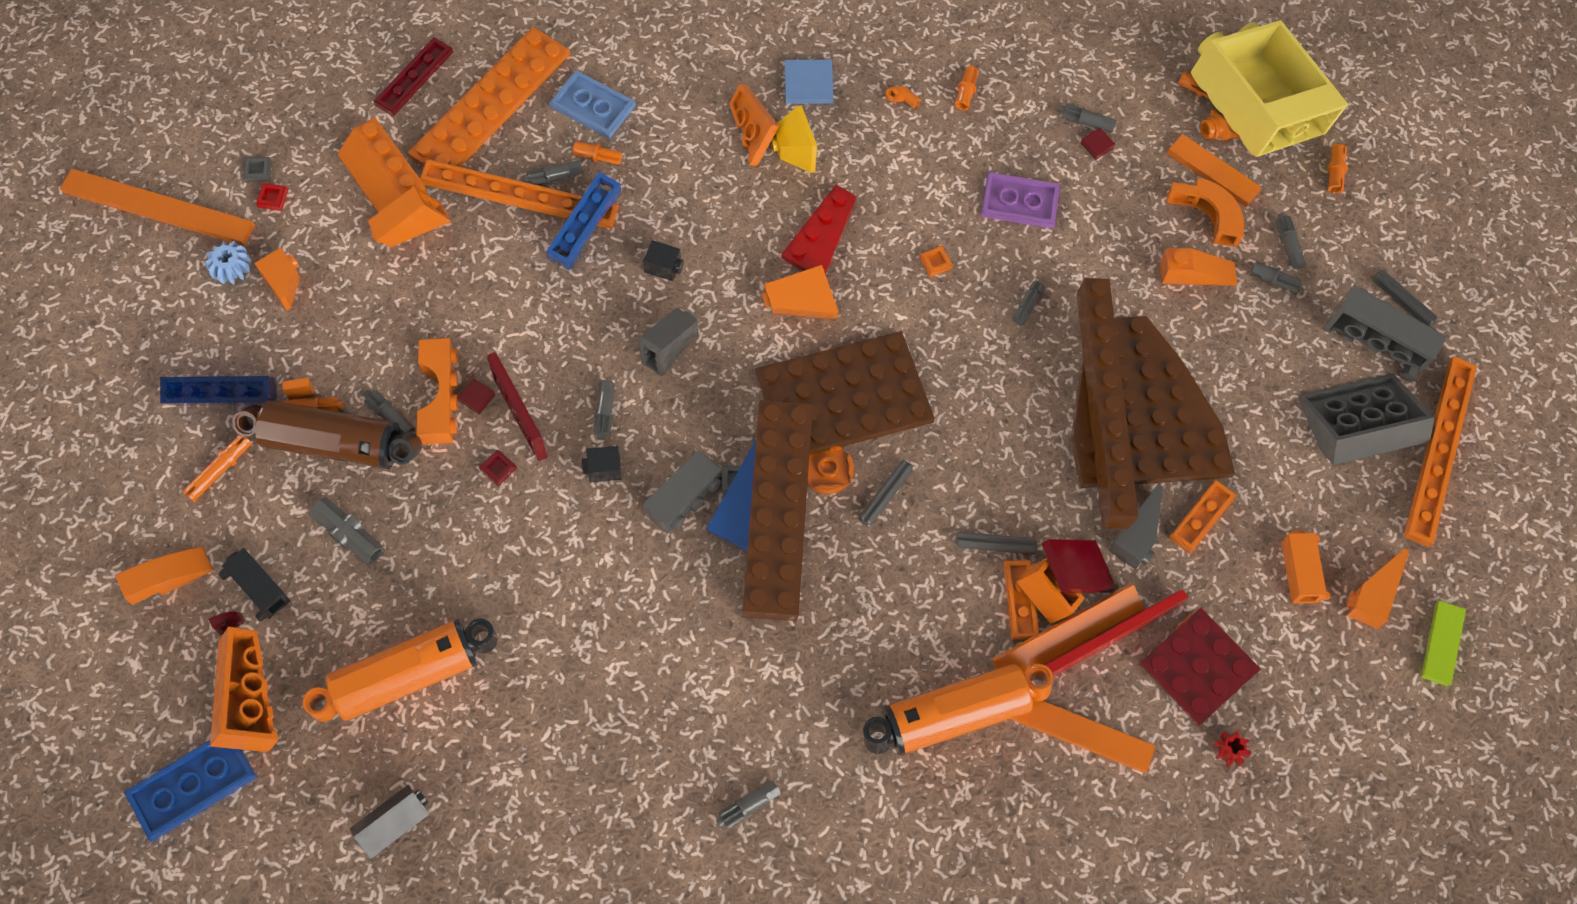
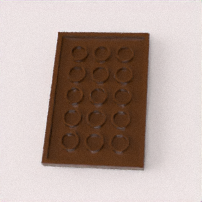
[755,331,935,455]

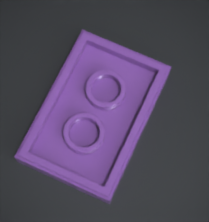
[981,172,1060,229]

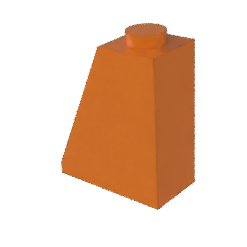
[368,186,451,247]
[761,265,839,319]

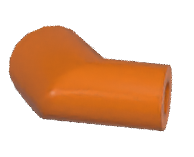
[885,86,921,109]

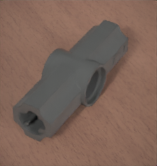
[309,497,385,566]

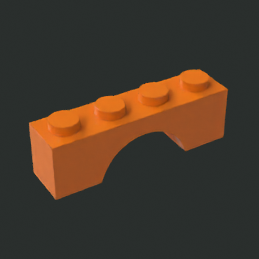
[417,338,459,445]

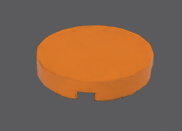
[808,446,854,494]

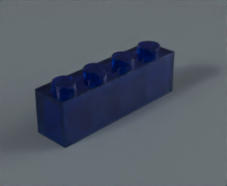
[160,376,277,406]

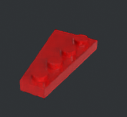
[781,185,856,275]

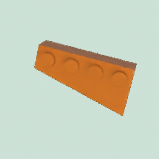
[210,627,278,752]

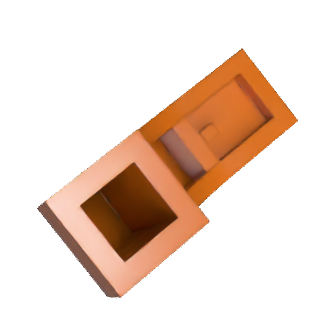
[1167,178,1244,247]

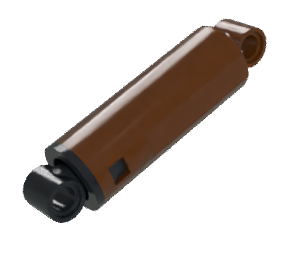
[232,400,422,469]

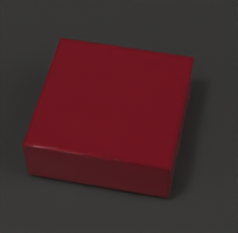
[1080,127,1116,160]
[458,379,495,415]
[479,449,517,486]

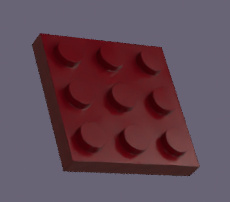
[1140,608,1261,726]

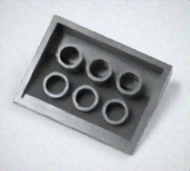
[1298,373,1435,465]

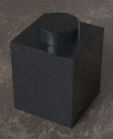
[643,240,684,281]
[582,446,622,483]

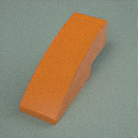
[115,547,214,605]

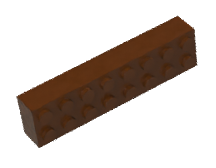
[742,400,813,621]

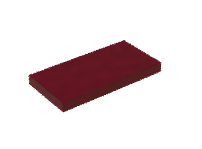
[487,352,548,461]

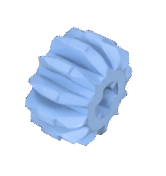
[205,241,252,285]

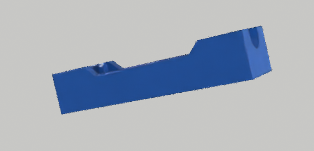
[546,172,621,270]

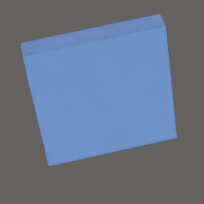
[785,60,833,104]

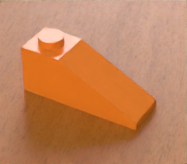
[1160,248,1237,286]
[1346,548,1409,629]

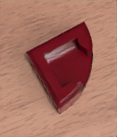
[208,611,245,635]

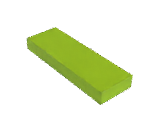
[1421,600,1466,686]

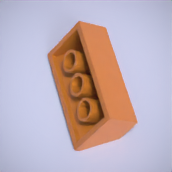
[338,117,427,213]

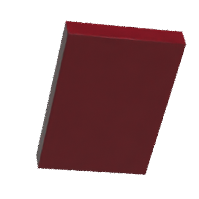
[1041,539,1117,594]

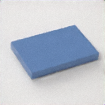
[549,70,636,139]

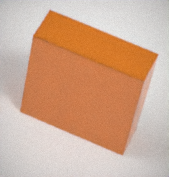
[919,245,953,277]
[282,377,315,400]

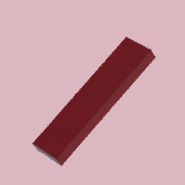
[373,37,453,117]

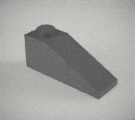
[1109,483,1163,570]

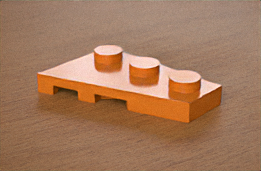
[729,84,779,166]

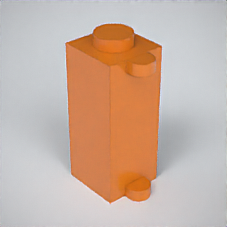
[1281,530,1331,603]

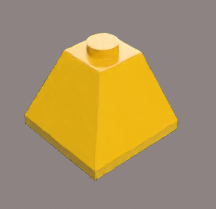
[770,105,817,173]

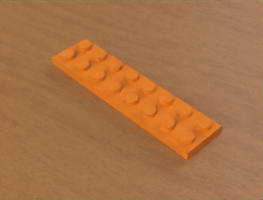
[407,27,570,167]

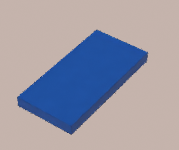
[707,439,756,551]
[124,740,257,842]

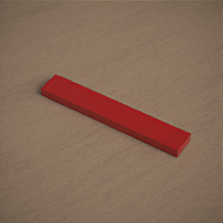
[1045,590,1189,677]

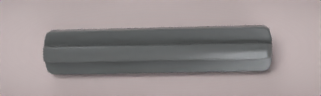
[1373,269,1437,327]
[859,460,913,527]
[957,532,1037,554]

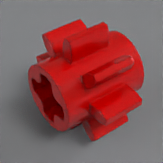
[1213,731,1251,767]

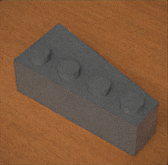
[1323,285,1447,371]

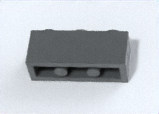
[643,450,722,534]

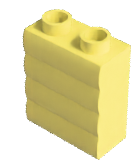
[1191,20,1348,157]

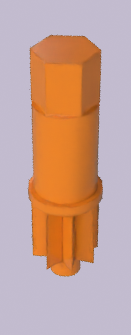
[279,397,344,412]

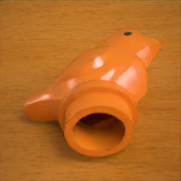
[1200,109,1241,140]

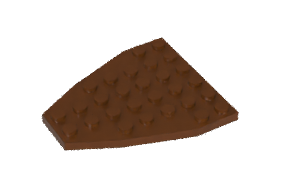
[1070,316,1235,488]

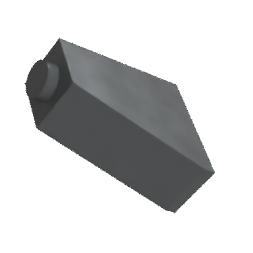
[638,308,698,376]

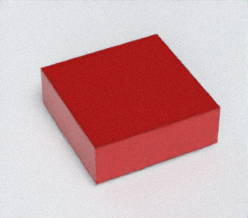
[256,183,288,211]

